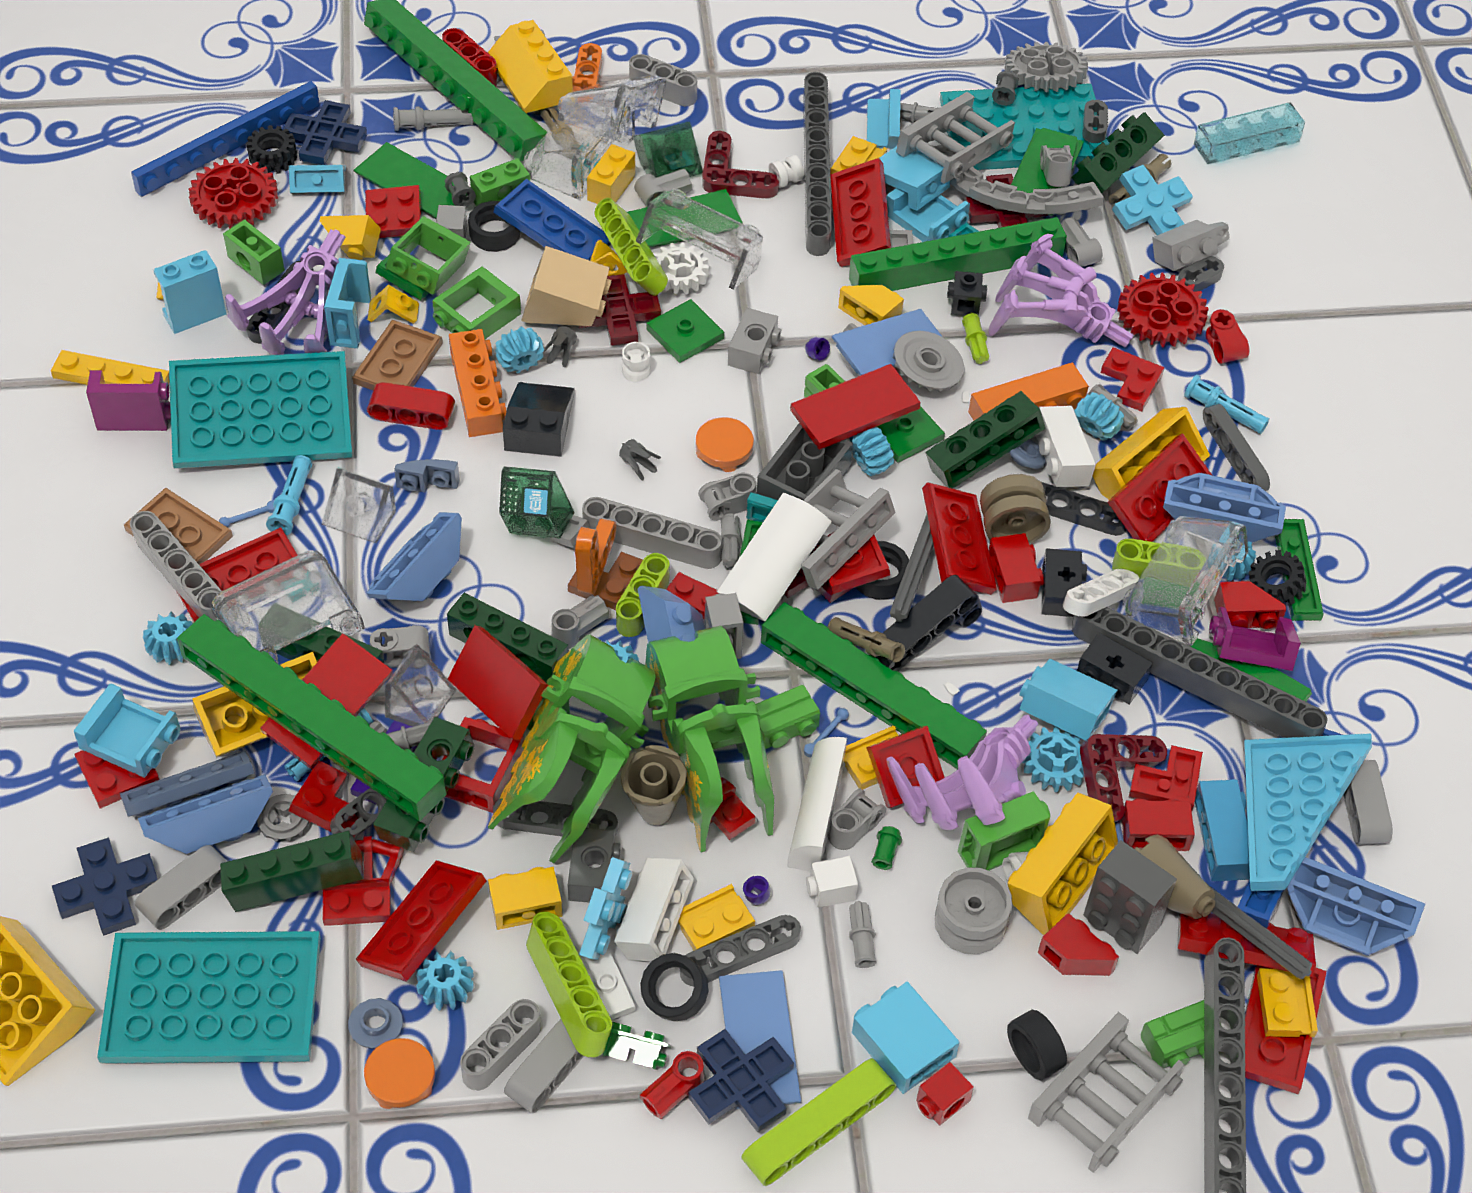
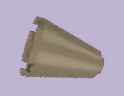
[620,745,687,825]
[1135,834,1215,919]

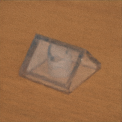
[321,468,396,543]
[385,644,457,727]

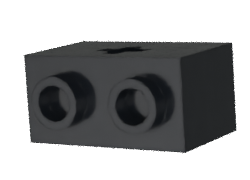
[1041,548,1087,617]
[1077,633,1153,705]

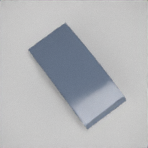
[394,459,460,493]

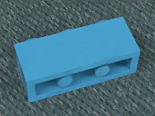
[1195,779,1250,881]

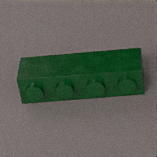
[220,830,364,912]

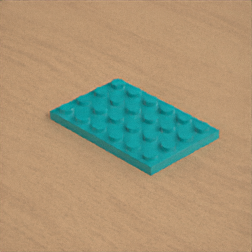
[940,83,1109,170]
[169,351,352,469]
[97,931,321,1063]

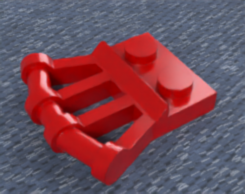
[322,836,404,926]

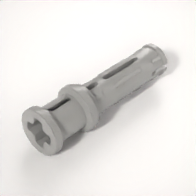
[393,107,473,131]

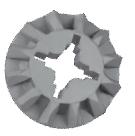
[257,794,309,842]

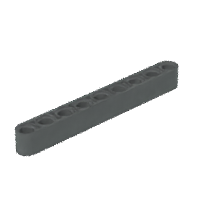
[803,72,832,256]
[1071,607,1328,738]
[1204,937,1246,1193]

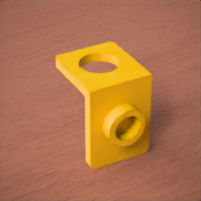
[590,240,628,276]
[367,284,419,324]

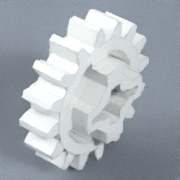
[653,242,709,295]

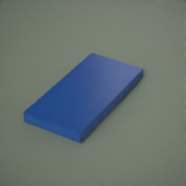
[494,179,611,261]

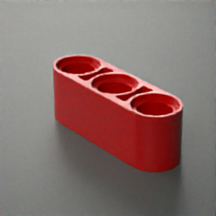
[442,28,497,87]
[367,382,455,430]

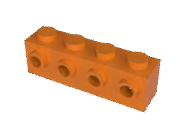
[449,329,506,437]

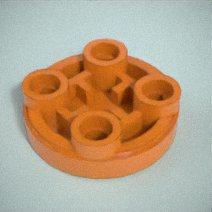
[696,417,754,472]
[364,1038,435,1109]

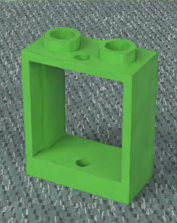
[386,216,471,295]
[432,266,521,339]
[957,791,1050,871]

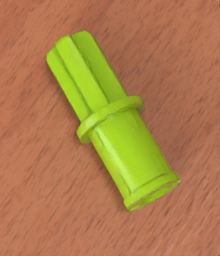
[962,313,989,364]

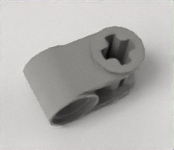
[1040,145,1073,187]
[698,472,756,521]
[370,625,431,668]
[828,788,886,850]

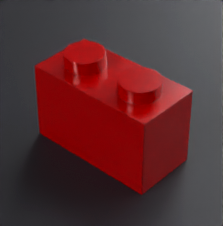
[989,533,1044,603]
[1121,798,1195,851]

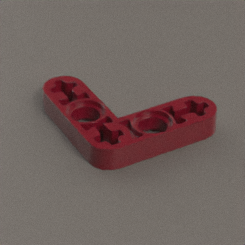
[702,131,779,199]
[1080,734,1167,823]

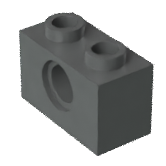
[567,828,621,903]

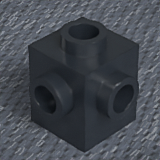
[947,271,987,315]

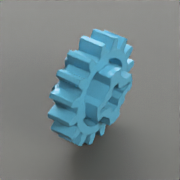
[1022,726,1084,792]

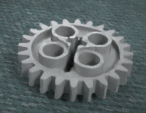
[1004,42,1088,92]

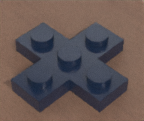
[282,100,367,165]
[52,837,158,936]
[688,1029,794,1132]

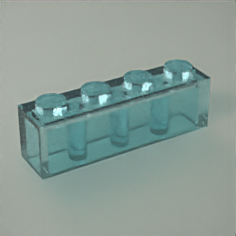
[1194,102,1305,164]

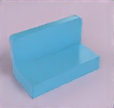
[867,89,901,149]
[289,165,346,193]

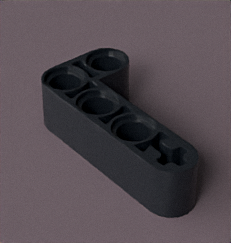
[874,575,982,671]

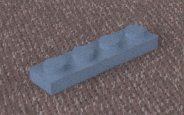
[120,751,254,817]

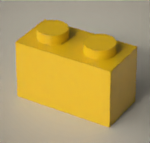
[587,144,635,204]
[488,866,562,930]

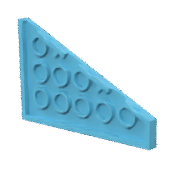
[1244,733,1372,891]

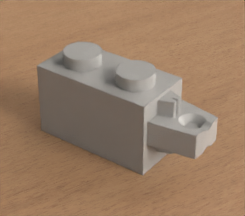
[1152,220,1230,271]

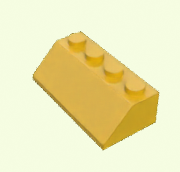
[488,20,573,113]
[1092,407,1210,500]
[192,652,317,758]
[1007,792,1118,935]

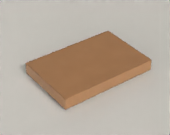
[352,320,443,390]
[124,488,233,564]

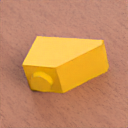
[319,215,381,260]
[838,285,904,325]

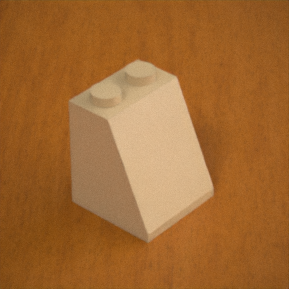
[521,246,611,326]

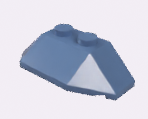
[1163,473,1286,542]
[366,512,462,601]
[638,586,705,704]
[138,774,273,854]
[1286,857,1425,956]

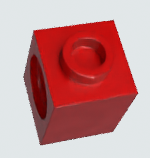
[916,1062,974,1126]

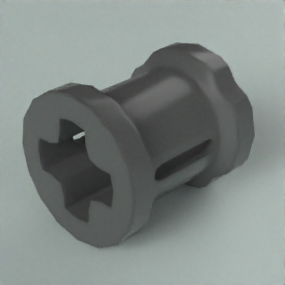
[992,71,1019,106]
[444,172,476,207]

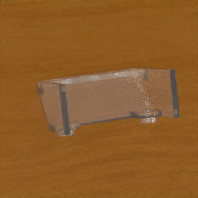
[636,189,763,290]

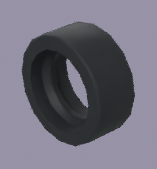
[468,201,520,252]
[856,541,909,599]
[640,953,709,1021]
[1007,1009,1067,1080]

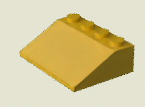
[0,916,96,1086]

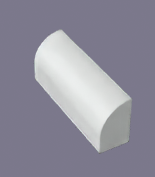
[717,493,832,621]
[787,737,847,872]

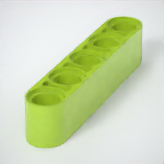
[594,198,668,295]
[526,912,612,1057]
[741,1058,896,1186]

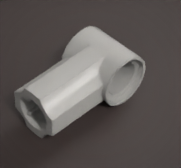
[634,169,692,207]
[1061,217,1103,267]
[551,595,609,649]

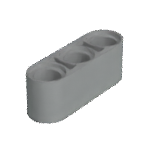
[629,54,697,107]
[1343,760,1393,844]
[135,845,227,930]
[460,999,541,1091]
[504,1019,584,1114]

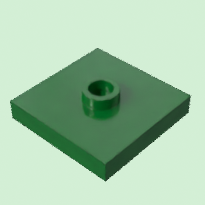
[646,299,725,363]
[876,406,945,463]

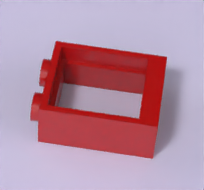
[442,717,524,813]

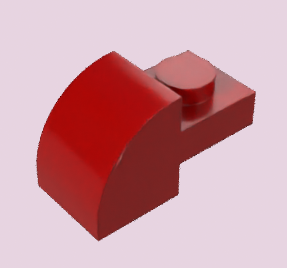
[710,777,756,840]

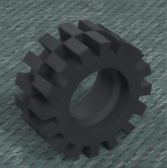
[246,125,297,174]
[1249,550,1307,605]

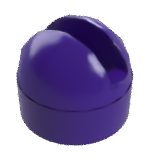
[805,337,830,360]
[743,876,771,905]

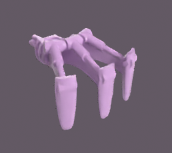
[225,229,346,355]
[988,234,1133,347]
[886,715,1038,830]

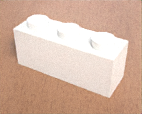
[1035,406,1096,487]
[614,858,694,962]

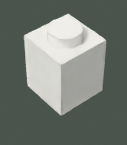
[806,856,858,908]

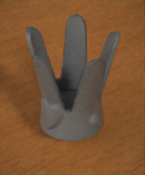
[543,326,577,367]
[619,439,661,481]

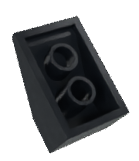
[503,382,575,457]

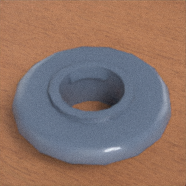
[1009,439,1046,469]
[348,998,403,1049]

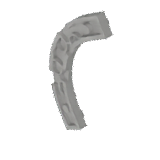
[932,145,1104,215]

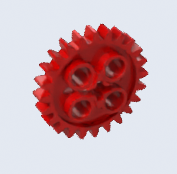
[188,158,278,229]
[1117,272,1209,347]

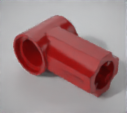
[640,1051,705,1119]

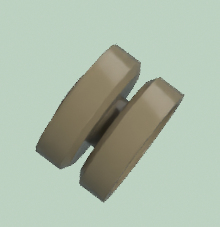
[980,474,1051,544]

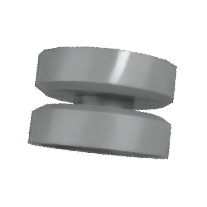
[935,868,1012,954]

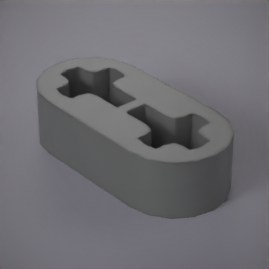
[1082,100,1108,143]
[1177,256,1224,292]

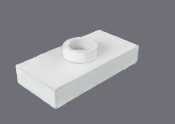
[582,950,635,1020]

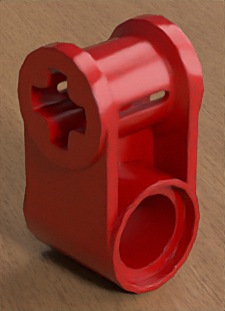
[1205,309,1250,364]

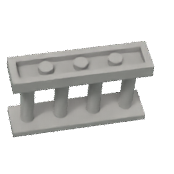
[896,92,1015,184]
[801,469,896,590]
[1028,1011,1184,1173]

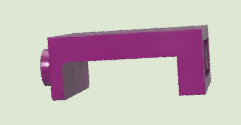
[86,370,171,431]
[1209,607,1301,671]

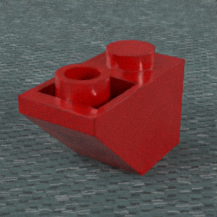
[1214,581,1286,629]
[1037,913,1119,976]

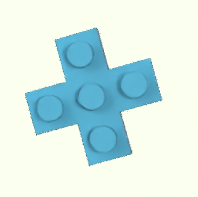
[1112,164,1193,235]
[579,857,632,960]

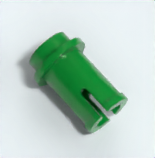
[871,826,902,870]

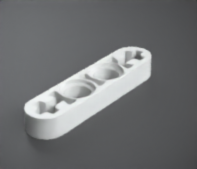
[1063,569,1140,617]

